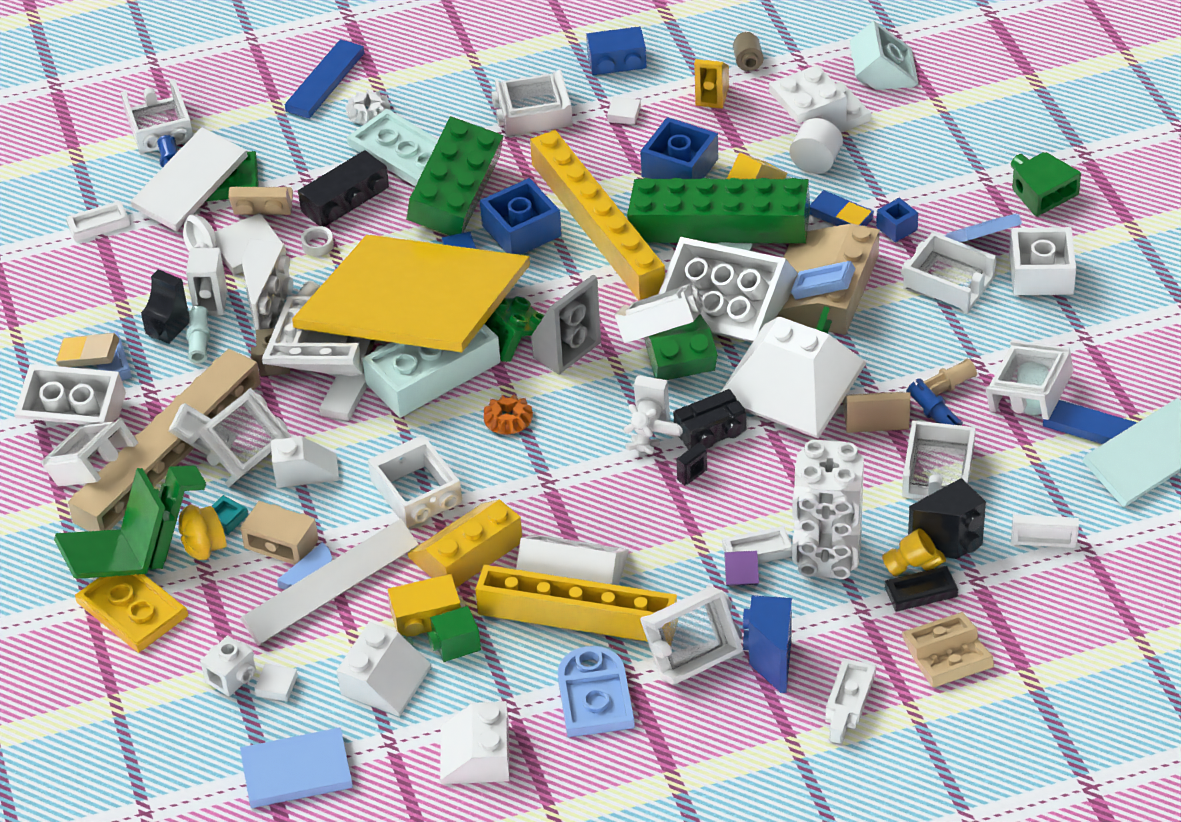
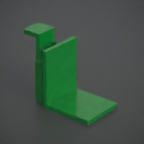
[54,465,206,579]

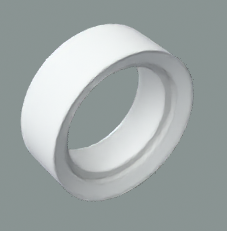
[301,226,334,256]

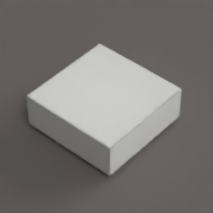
[607,96,641,125]
[255,663,298,702]

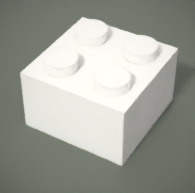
[1009,227,1076,295]

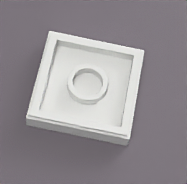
[214,213,286,275]

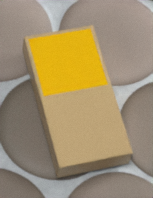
[55,333,119,367]

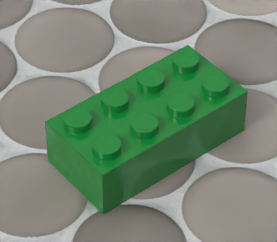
[406,116,504,236]

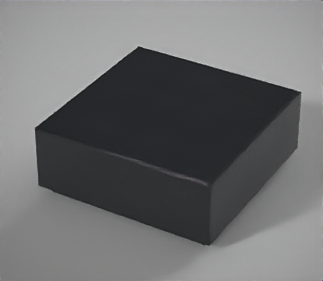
[676,443,707,486]

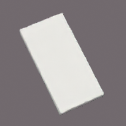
[130,127,248,231]

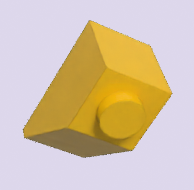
[694,59,729,109]
[727,152,788,179]

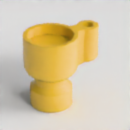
[882,528,946,577]

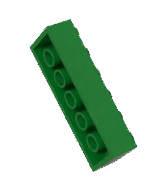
[627,178,810,243]

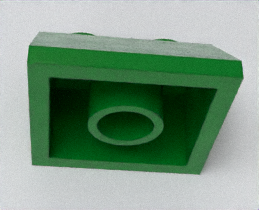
[644,314,718,380]

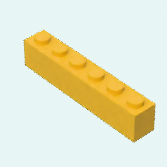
[475,565,678,645]

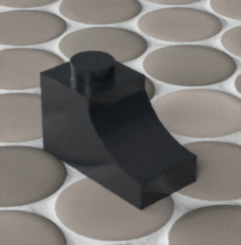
[141,269,190,344]

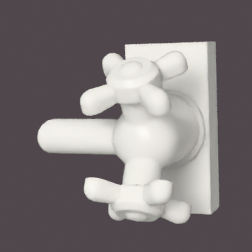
[624,375,683,455]

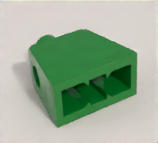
[1011,152,1081,217]

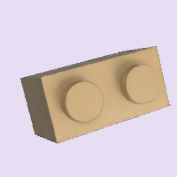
[240,501,319,565]

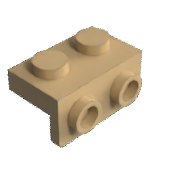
[228,187,293,215]

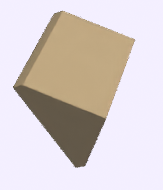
[843,392,910,433]

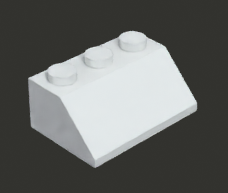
[14,364,126,425]
[516,534,629,585]

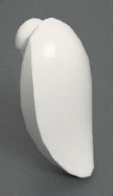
[183,214,216,252]

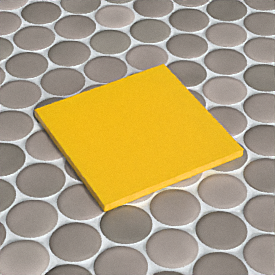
[292,234,530,353]

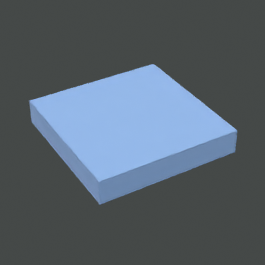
[945,213,1022,242]

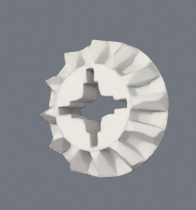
[345,90,390,124]

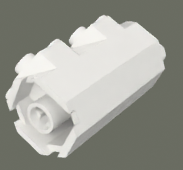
[792,440,864,579]

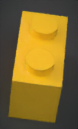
[387,574,461,638]

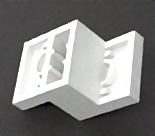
[769,65,871,133]

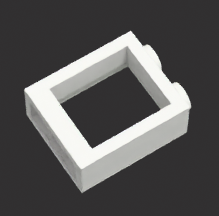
[368,435,462,528]

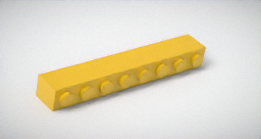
[530,130,665,301]

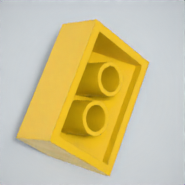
[407,499,522,588]

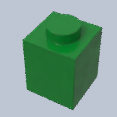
[427,606,481,662]

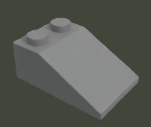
[531,275,601,375]

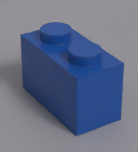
[586,26,647,76]

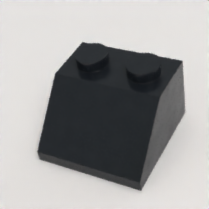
[908,478,986,559]

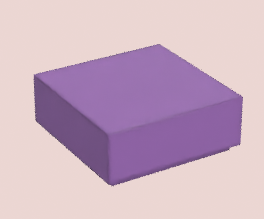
[724,551,759,586]

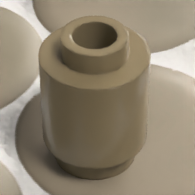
[733,32,764,71]

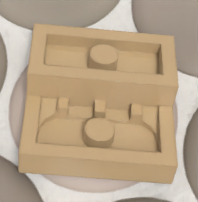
[902,612,994,688]

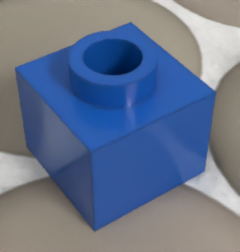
[876,197,919,243]

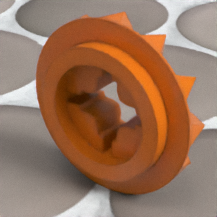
[483,394,533,435]

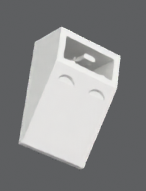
[241,238,293,333]

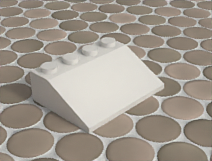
[659,237,798,342]

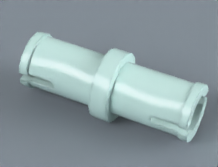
[186,306,210,363]

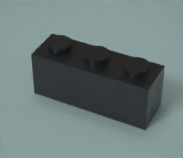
[298,150,389,227]

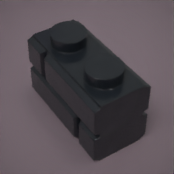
[673,389,747,450]

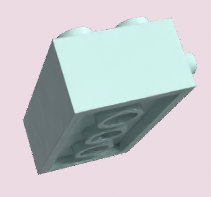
[362,324,500,418]

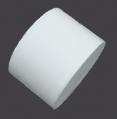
[789,118,843,174]

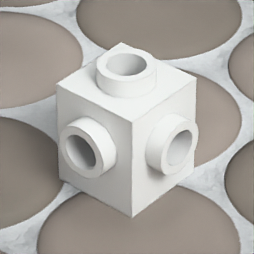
[200,635,256,697]

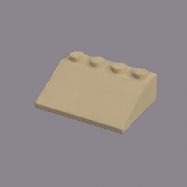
[776,224,880,335]

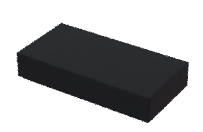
[885,566,958,612]

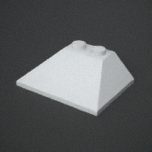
[262,296,374,377]
[721,317,866,439]

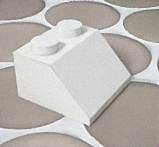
[336,622,431,717]
[440,701,510,784]

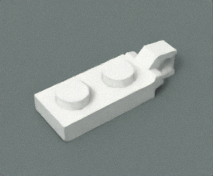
[825,658,876,744]

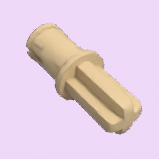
[923,358,977,395]

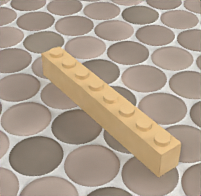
[68,348,261,531]

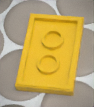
[75,574,189,653]

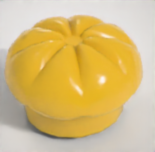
[178,504,227,560]

